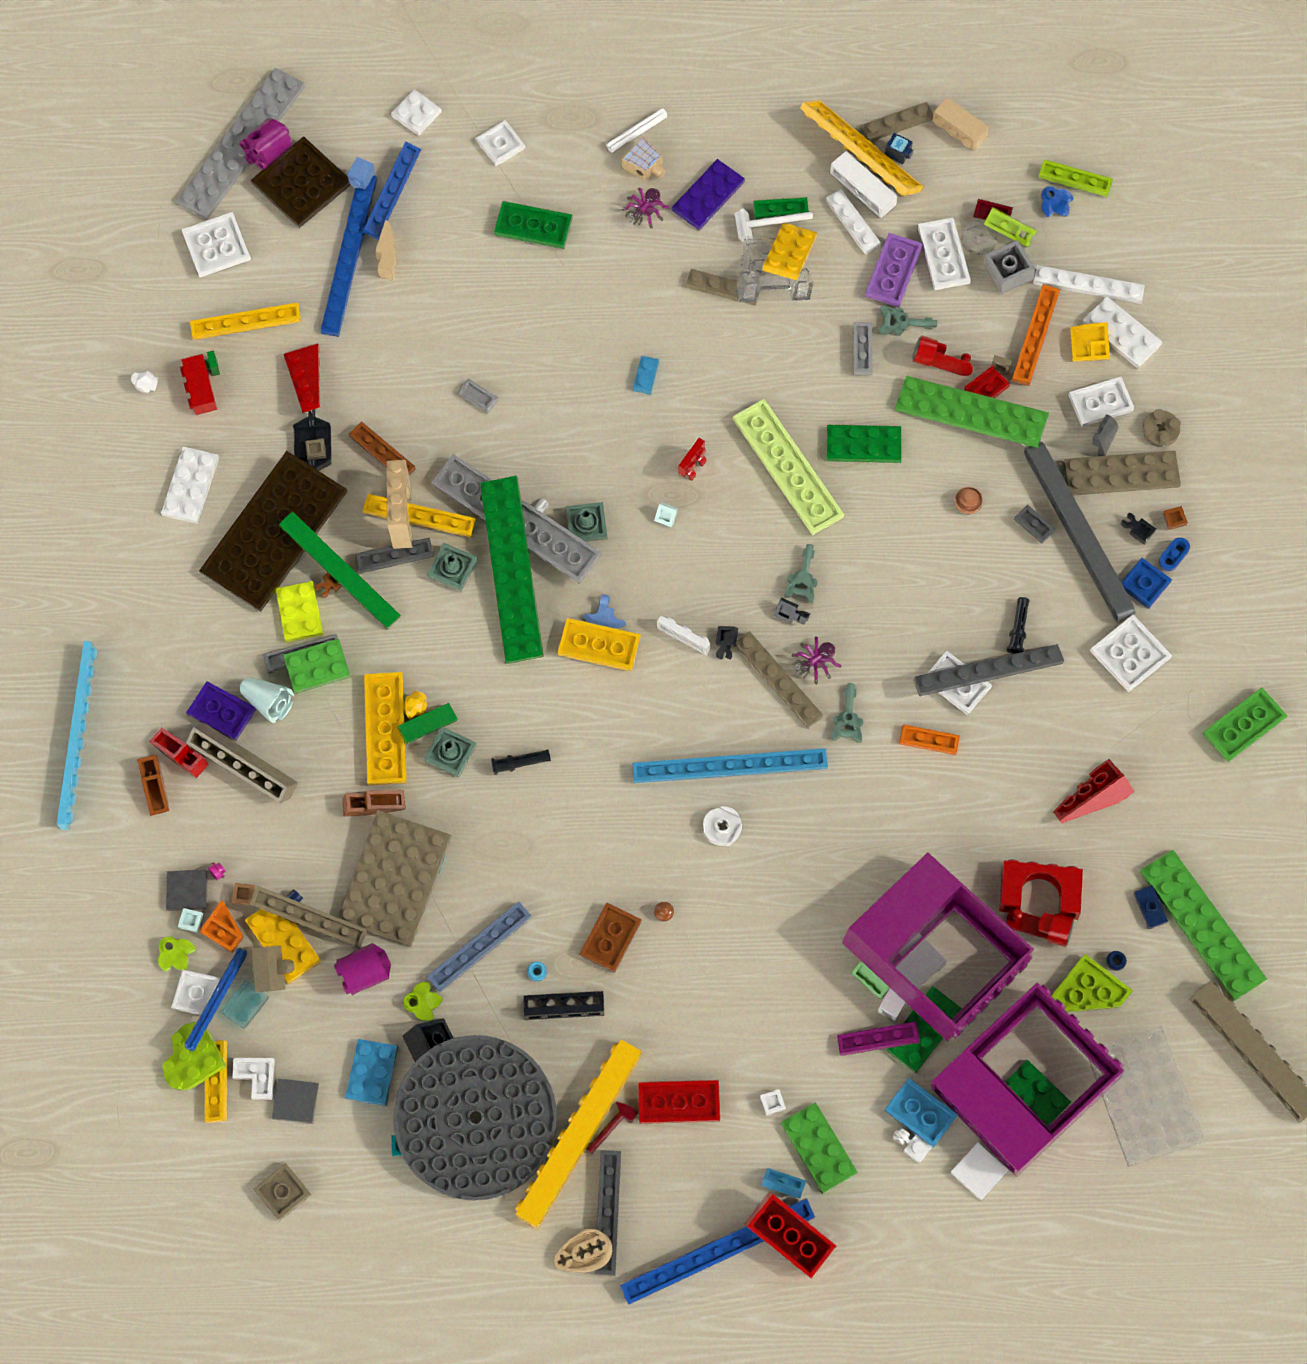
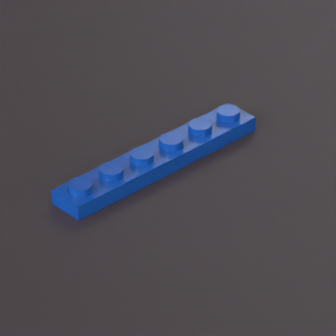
[363,141,422,240]

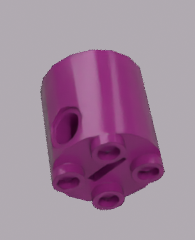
[239,118,292,170]
[334,943,391,996]

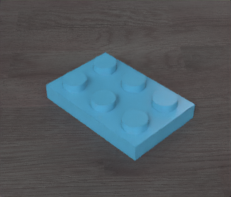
[345,1039,398,1106]
[884,1078,958,1148]

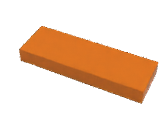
[899,724,960,755]

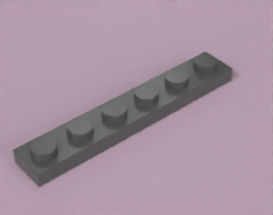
[595,1150,621,1276]

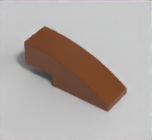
[137,755,170,816]
[342,790,406,817]

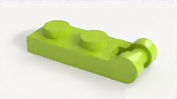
[984,208,1037,247]

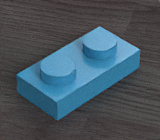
[633,356,659,395]
[761,1168,806,1198]

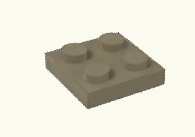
[254,1162,311,1221]

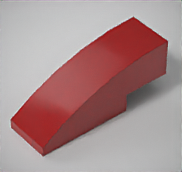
[149,727,209,779]

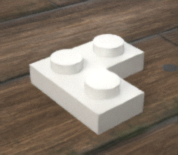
[232,1058,275,1100]

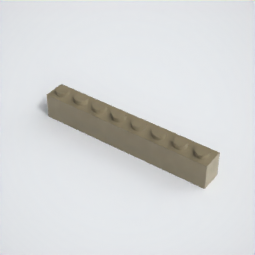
[1189,980,1307,1123]

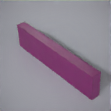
[837,1021,920,1056]

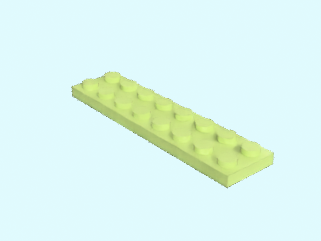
[733,399,844,536]

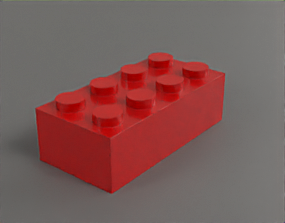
[744,1191,837,1279]

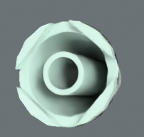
[240,677,294,723]

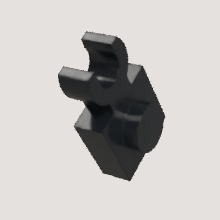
[1121,513,1156,545]
[716,626,738,660]

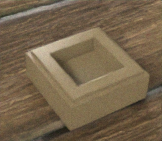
[991,355,1012,374]
[305,438,326,461]

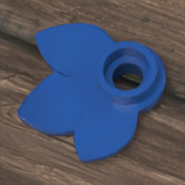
[1041,186,1074,217]

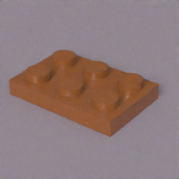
[580,903,642,973]

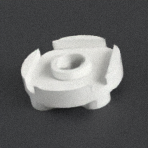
[703,806,742,846]

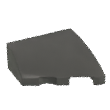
[1092,414,1119,456]

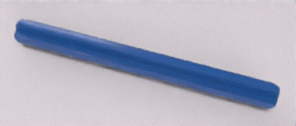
[184,948,247,1051]

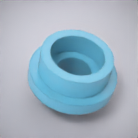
[527,962,547,982]

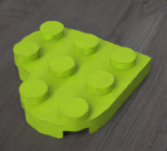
[162,1022,227,1091]

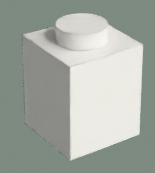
[878,988,906,1021]

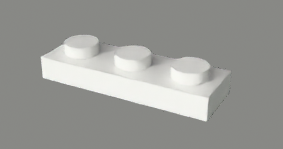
[657,616,710,655]

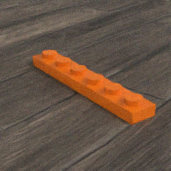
[1012,284,1060,386]

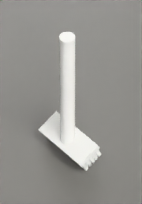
[734,208,813,243]

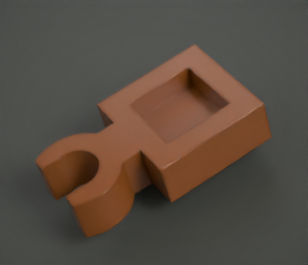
[315,572,342,598]

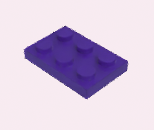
[186,681,256,741]

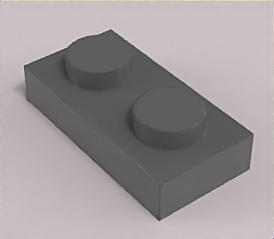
[1014,505,1055,544]

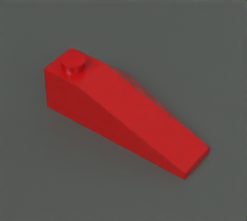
[1053,759,1135,823]

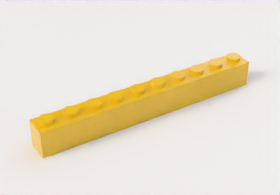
[515,1039,642,1230]

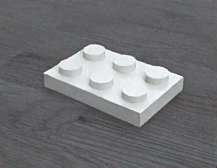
[1068,377,1135,427]
[927,651,992,715]

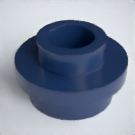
[1106,951,1127,971]

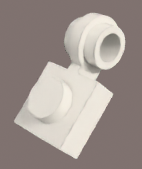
[893,1128,932,1164]

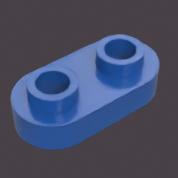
[1159,537,1190,571]

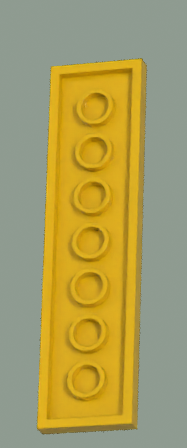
[800,100,924,196]

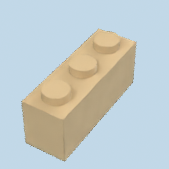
[932,97,989,151]

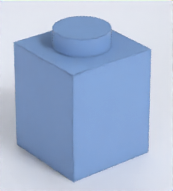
[347,157,375,189]

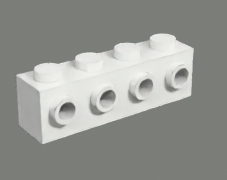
[830,151,897,218]

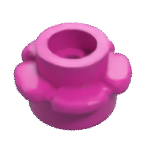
[208,862,226,880]

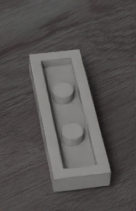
[853,322,872,375]

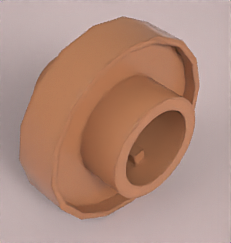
[955,487,983,515]

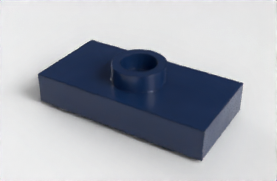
[1133,886,1168,929]

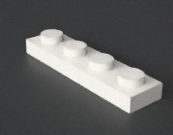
[826,189,881,255]

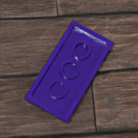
[672,159,745,231]

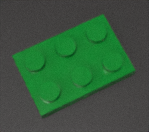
[1005,1059,1072,1126]

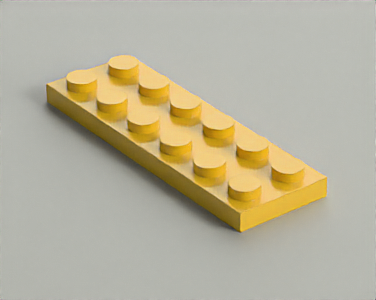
[364,672,407,786]

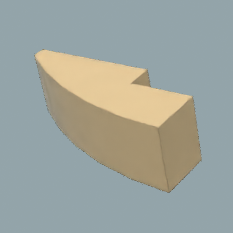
[375,220,397,280]

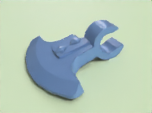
[583,594,626,629]

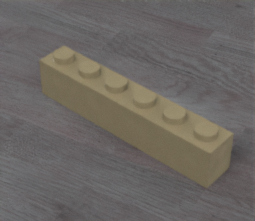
[186,723,298,803]

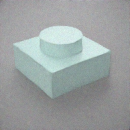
[654,502,679,527]
[177,908,204,933]

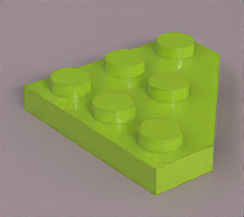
[1051,954,1133,1013]

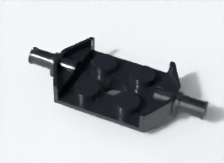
[293,409,332,471]

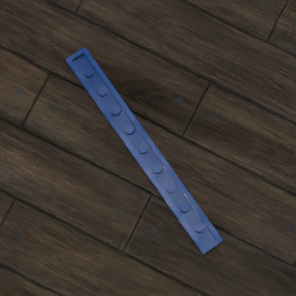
[320,175,377,337]
[620,1198,815,1305]

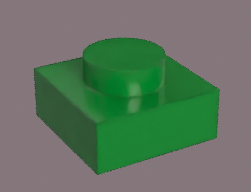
[205,350,220,376]

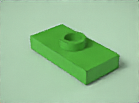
[851,961,890,1000]

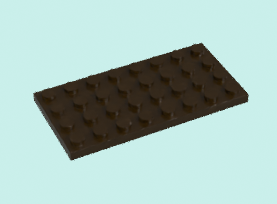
[199,450,348,612]

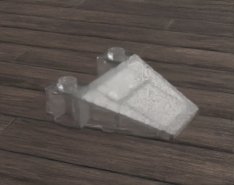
[736,238,814,303]

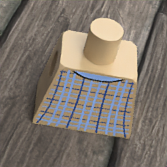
[622,136,666,180]

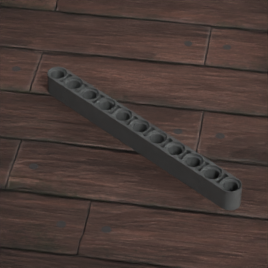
[1024,441,1136,622]

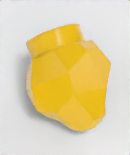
[404,691,427,718]

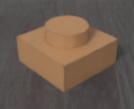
[232,883,256,906]

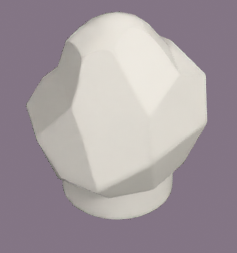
[131,370,159,393]

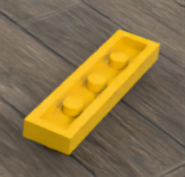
[205,1040,227,1123]

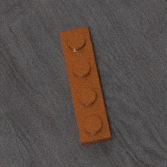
[349,421,416,475]

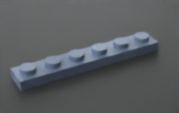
[427,902,532,993]

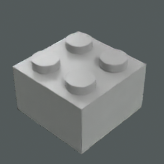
[985,240,1035,294]

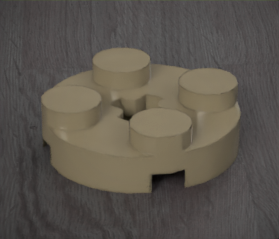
[1142,409,1181,447]

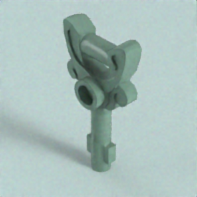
[879,306,937,335]
[784,544,817,603]
[831,683,863,743]

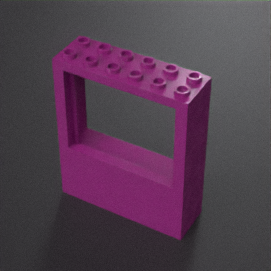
[842,852,1034,1042]
[931,983,1124,1178]

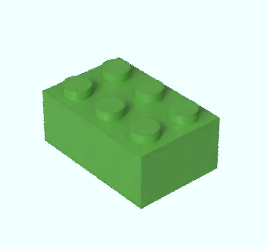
[283,639,351,694]

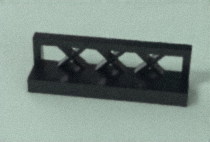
[524,991,605,1020]

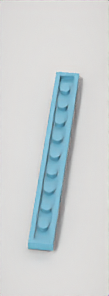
[57,641,97,830]

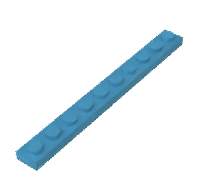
[633,748,828,784]

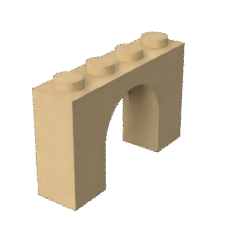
[387,460,412,549]

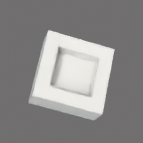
[760,1089,786,1116]

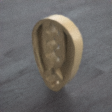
[554,1229,612,1273]

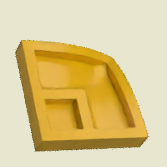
[1070,322,1110,362]

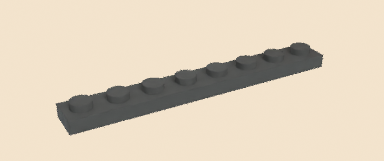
[913,644,1064,697]

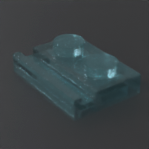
[221,980,269,1030]

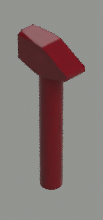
[586,1101,638,1154]

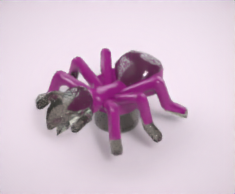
[622,188,670,229]
[791,636,842,684]

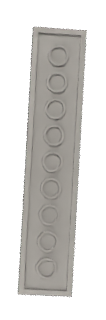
[176,68,305,220]
[431,454,602,584]

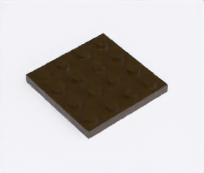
[251,136,351,228]

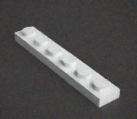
[1033,265,1145,304]

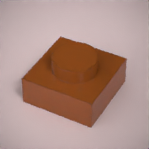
[1163,506,1188,530]

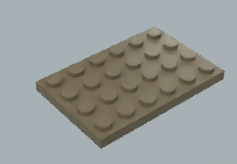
[338,810,452,947]

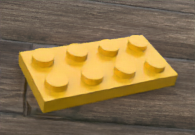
[762,223,817,281]
[557,618,641,672]
[245,909,321,984]

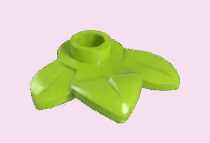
[158,936,196,972]
[403,982,443,1021]

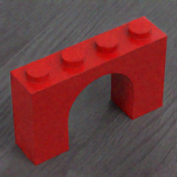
[999,859,1083,920]

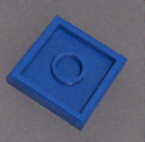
[1121,558,1172,609]

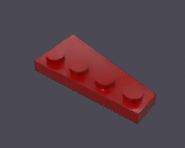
[283,343,320,413]

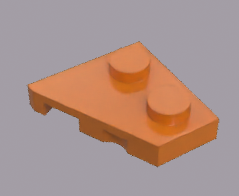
[199,900,244,954]

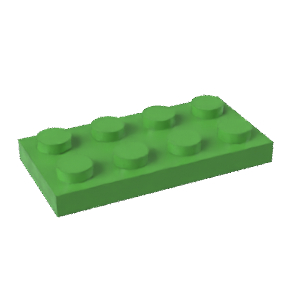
[1202,687,1287,763]
[781,1102,858,1194]

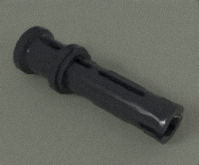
[1007,597,1030,654]
[491,749,551,775]

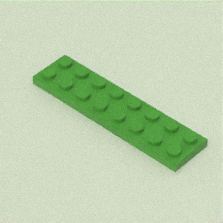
[895,376,1049,448]
[1140,850,1267,1002]

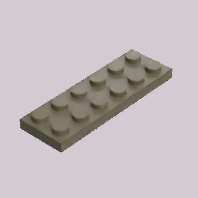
[1064,450,1181,496]

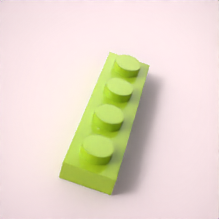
[1038,159,1113,197]

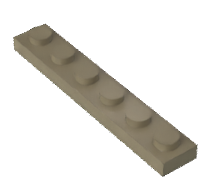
[736,631,823,729]
[249,886,368,949]

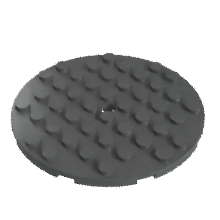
[393,1035,557,1200]

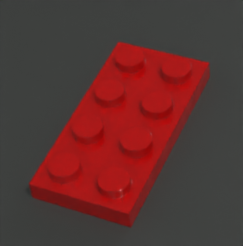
[638,1080,720,1124]

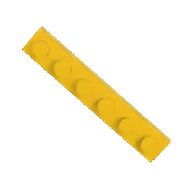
[190,302,302,340]
[362,494,476,538]

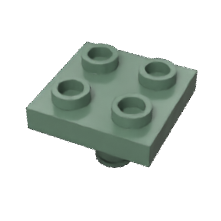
[566,502,608,542]
[427,543,478,592]
[424,727,477,778]

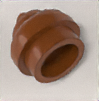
[654,902,674,922]

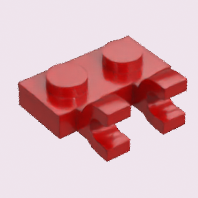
[678,438,706,481]

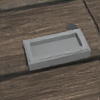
[458,379,498,414]

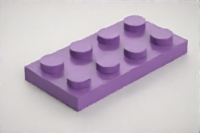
[865,233,923,308]

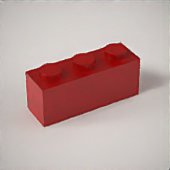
[180,354,217,415]

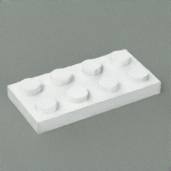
[918,218,971,290]
[1082,297,1163,369]
[161,447,220,524]

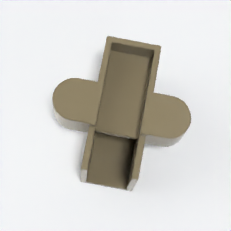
[251,946,295,992]

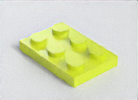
[276,581,323,643]

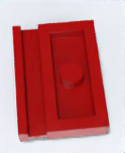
[964,365,1010,398]

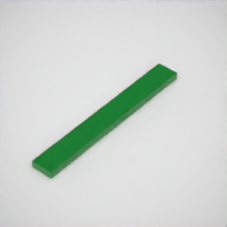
[279,512,401,630]

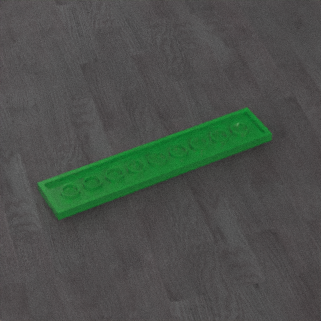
[480,475,544,664]

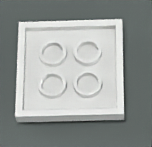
[182,212,251,277]
[1090,615,1172,693]

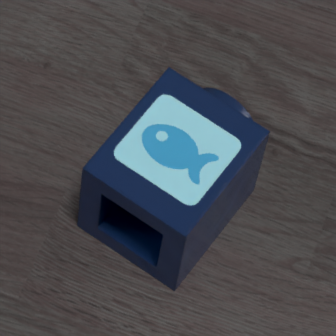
[885,133,914,164]

